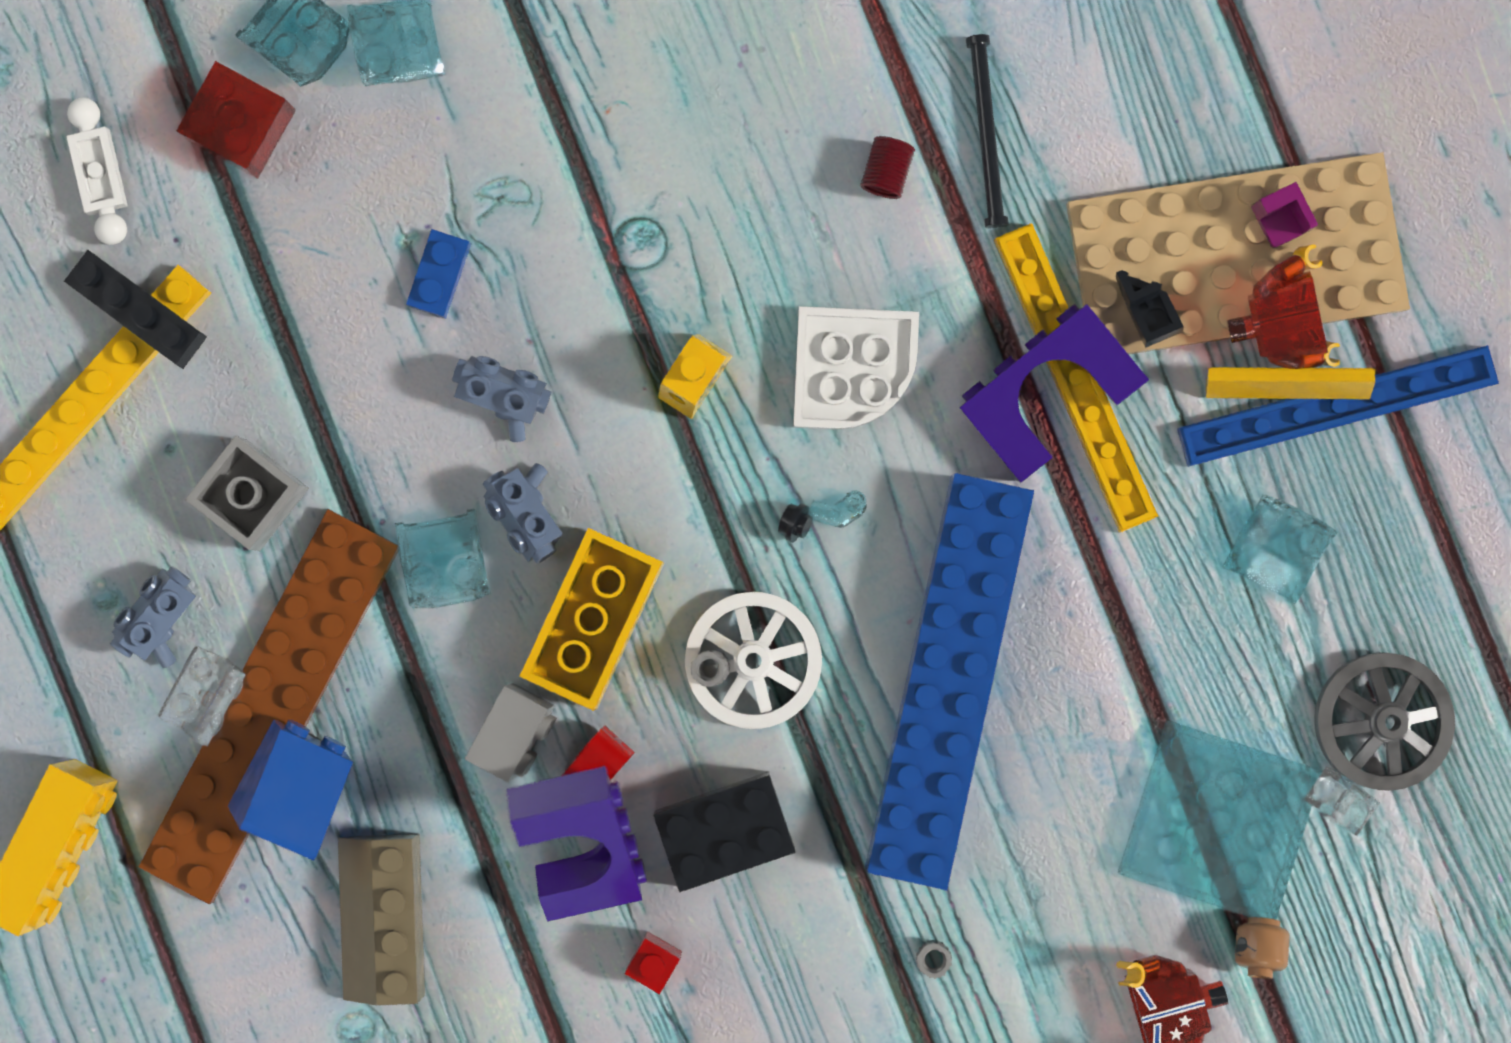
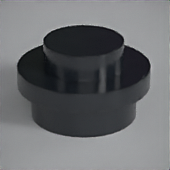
[778,503,813,543]

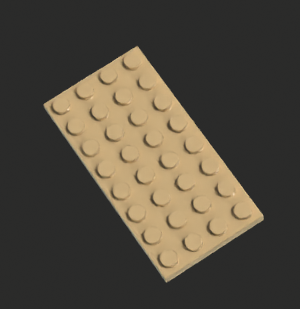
[1066,152,1410,355]

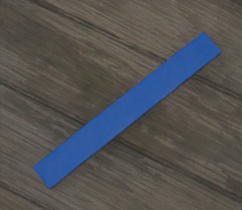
[1177,345,1499,467]

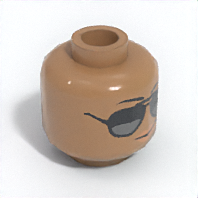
[1235,917,1290,979]

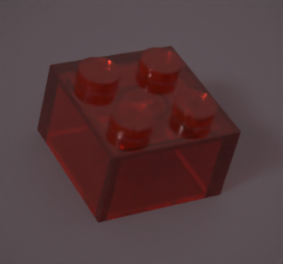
[176,61,296,179]

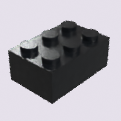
[653,771,796,893]

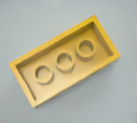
[519,528,664,711]
[0,759,118,937]

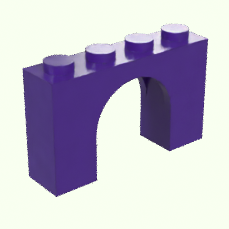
[959,304,1149,483]
[507,766,647,922]

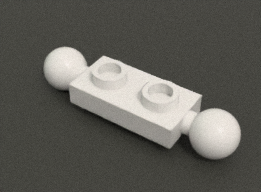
[66,97,128,245]

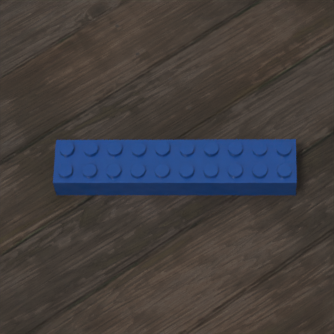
[865,473,1034,891]

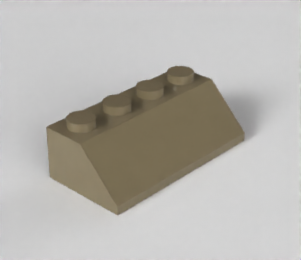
[338,834,425,1006]

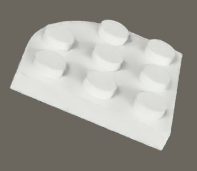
[793,306,919,430]

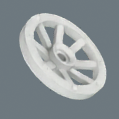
[685,592,822,729]

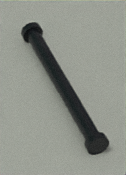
[966,34,1009,228]

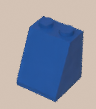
[228,719,353,861]

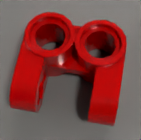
[561,725,635,780]

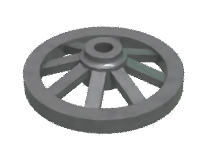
[1314,653,1455,791]

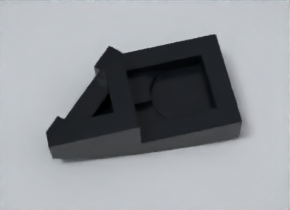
[1115,270,1184,348]

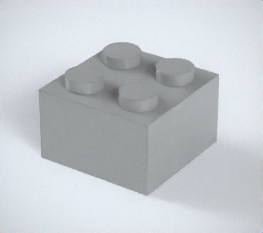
[185,435,309,551]
[465,683,557,783]

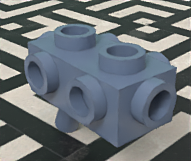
[452,356,552,442]
[483,463,563,564]
[110,566,196,668]

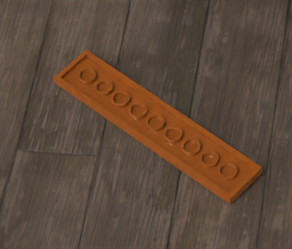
[138,509,401,905]

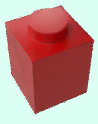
[624,931,682,995]

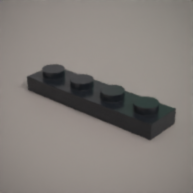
[64,250,207,369]

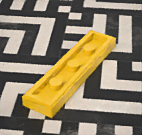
[1206,367,1375,399]

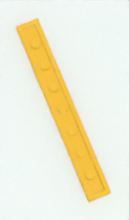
[994,223,1158,533]

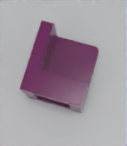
[1251,182,1318,248]

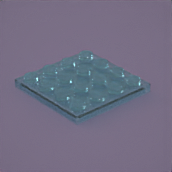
[1118,720,1323,920]

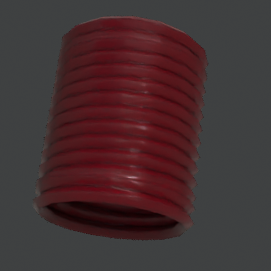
[860,136,915,199]

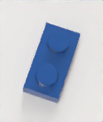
[406,229,471,319]

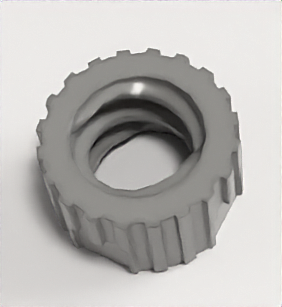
[690,650,730,687]
[916,940,952,979]

